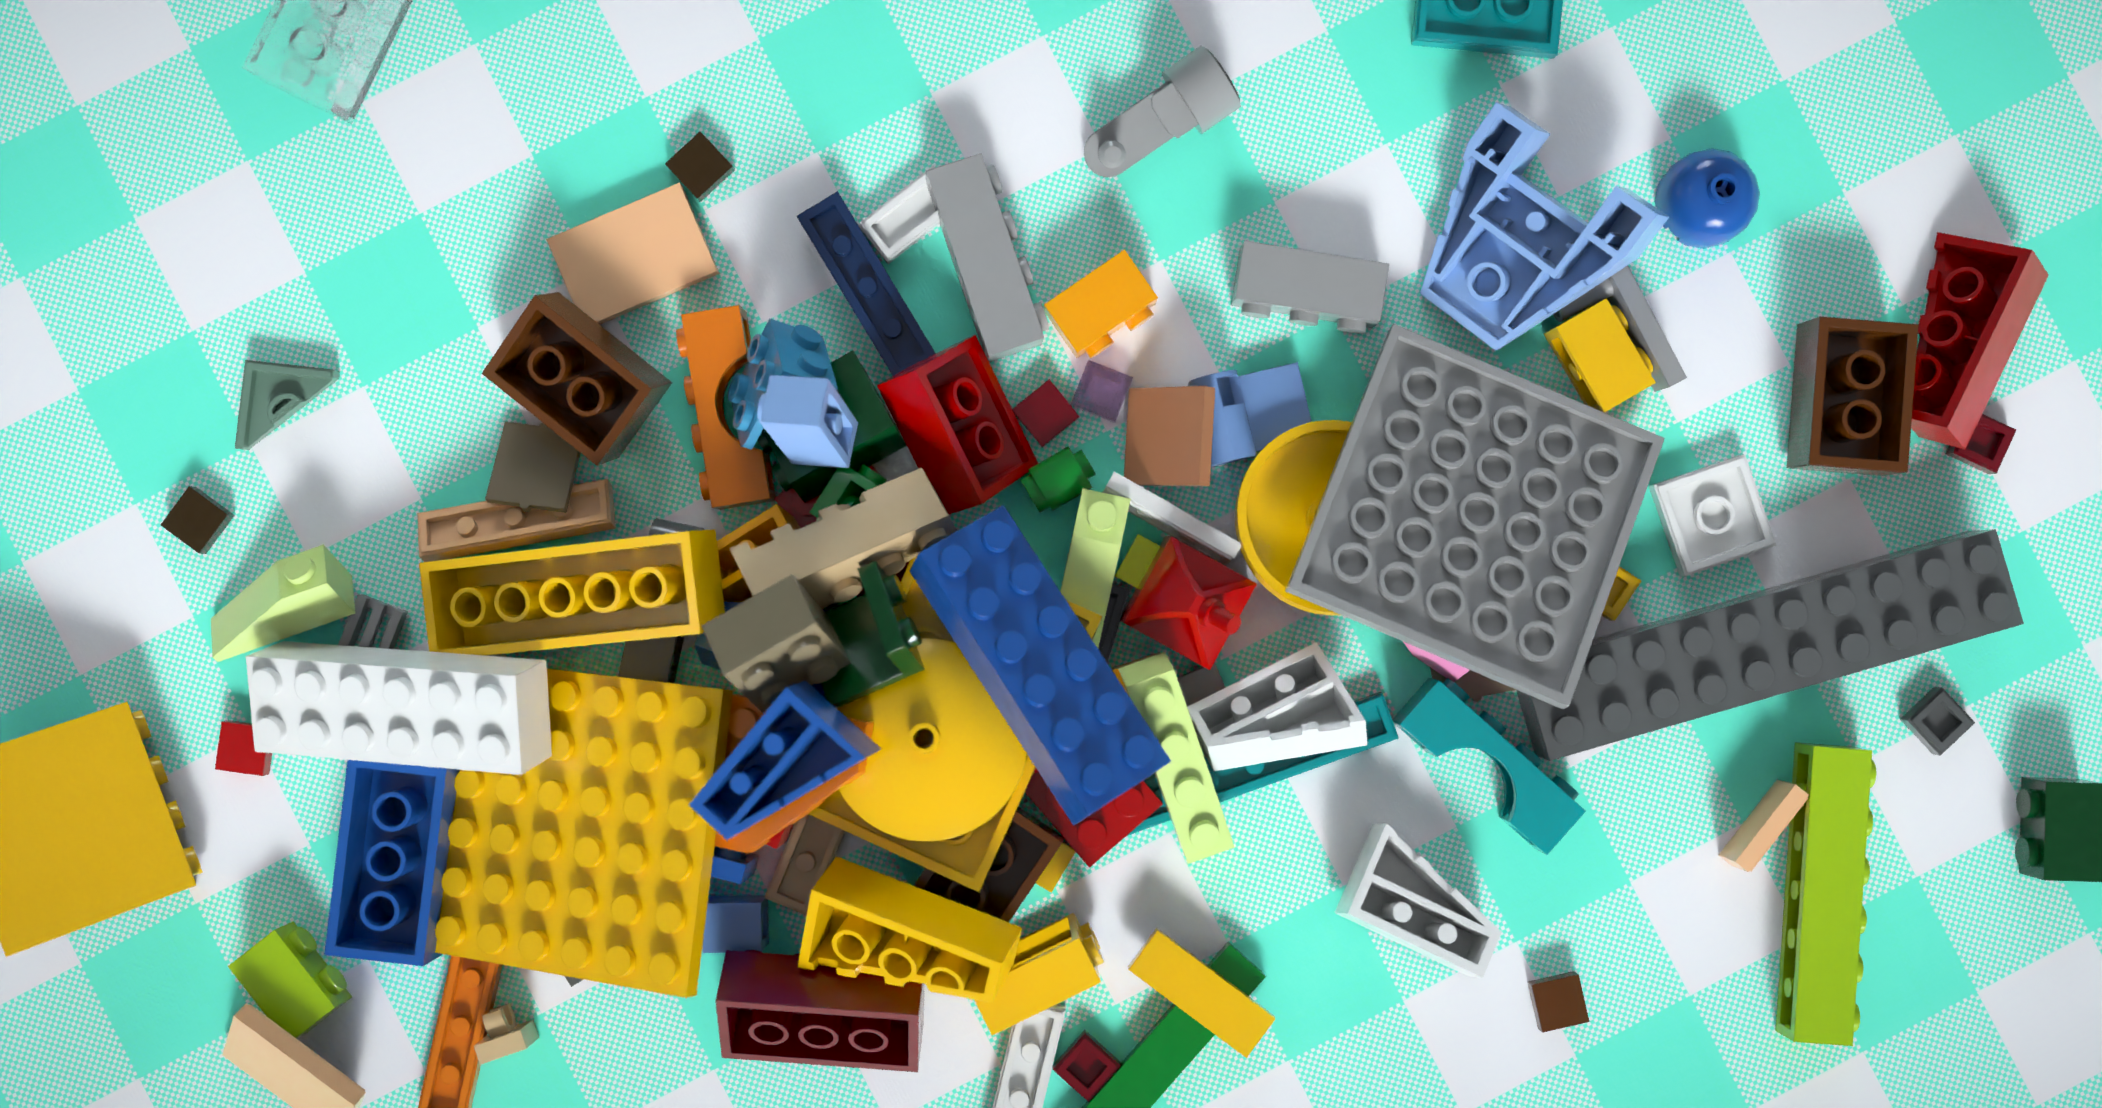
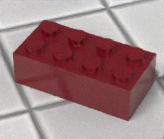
[715,950,925,1072]

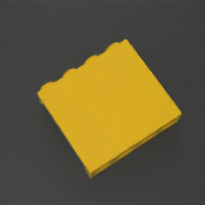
[0,701,203,957]

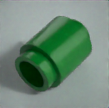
[1021,446,1096,513]

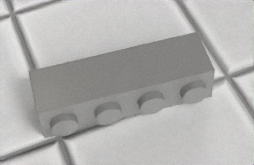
[926,153,1049,362]

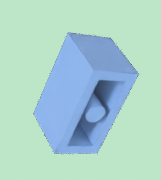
[758,375,858,468]

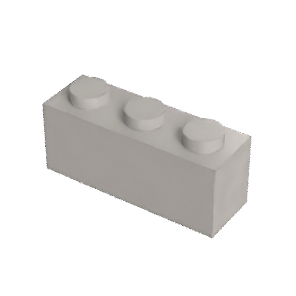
[1231,241,1389,334]

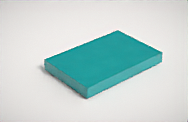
[1411,0,1563,59]

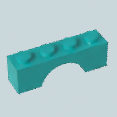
[1392,678,1586,855]

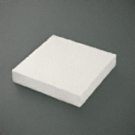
[1649,454,1777,577]

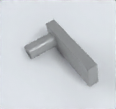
[1553,266,1687,392]

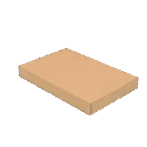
[546,182,720,324]
[222,1003,366,1108]

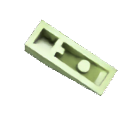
[1060,488,1131,648]
[211,544,356,662]

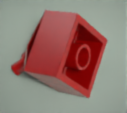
[1120,536,1257,670]

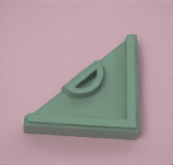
[235,360,340,450]

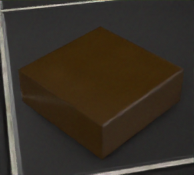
[665,132,735,202]
[160,486,235,554]

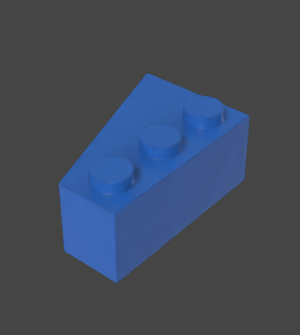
[689,681,881,840]

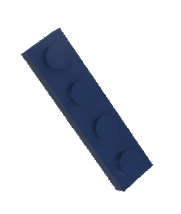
[796,191,936,376]

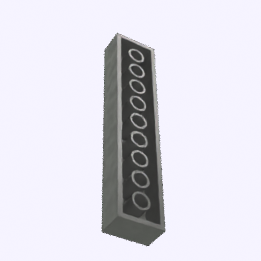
[1516,529,2024,761]

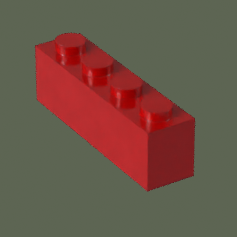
[1911,232,2049,449]

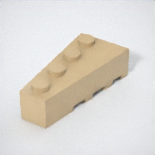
[730,467,957,609]

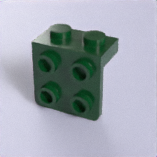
[821,561,924,707]

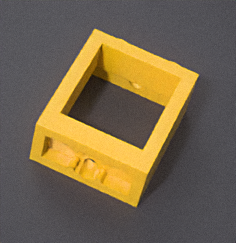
[974,912,1104,1036]

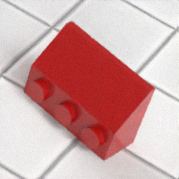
[877,335,1038,515]

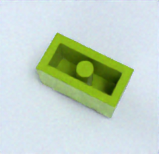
[228,921,352,1039]

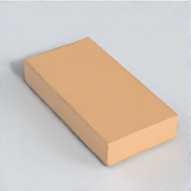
[1719,779,1809,872]

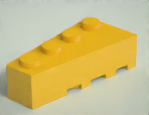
[798,856,1022,1003]

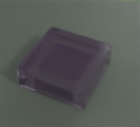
[1071,360,1133,423]

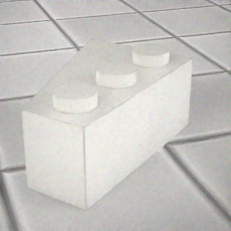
[1187,642,1368,771]
[1335,822,1502,978]

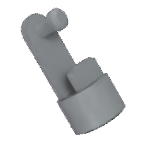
[1084,45,1241,177]

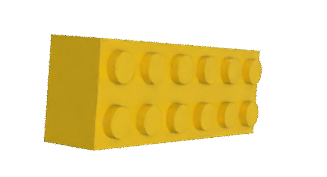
[419,529,725,655]

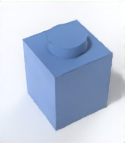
[702,895,769,953]

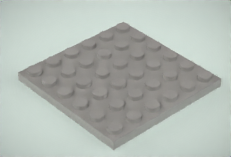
[1285,323,1665,709]

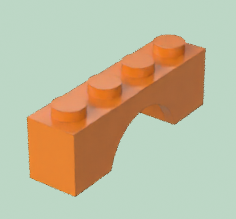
[676,305,776,510]

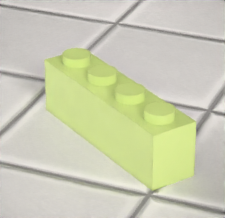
[1118,652,1235,864]

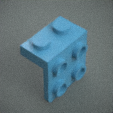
[728,318,838,449]

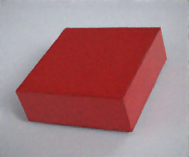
[215,720,273,776]

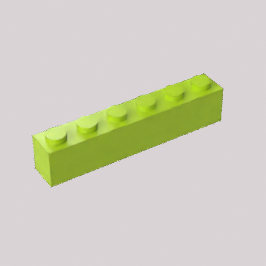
[1775,742,1877,1046]

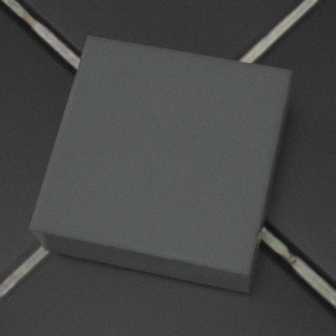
[1900,686,1975,756]

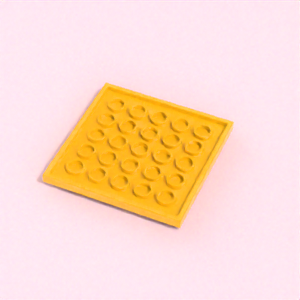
[435,668,733,998]

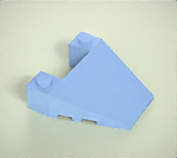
[1420,102,1669,350]

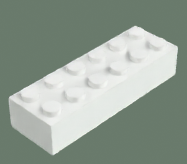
[246,641,552,775]

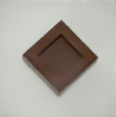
[1527,971,1590,1033]

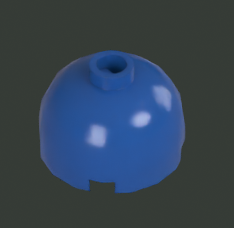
[1655,148,1760,249]

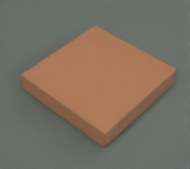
[1124,386,1215,486]

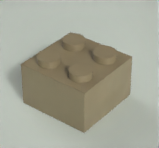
[702,574,851,713]

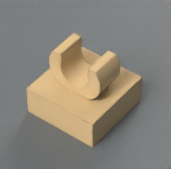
[474,1003,540,1065]

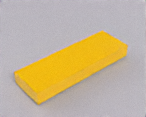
[1128,928,1276,1058]

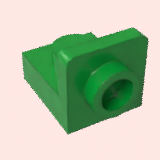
[809,464,888,518]

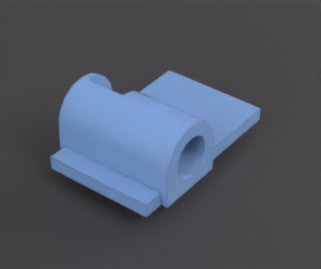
[1188,362,1312,467]

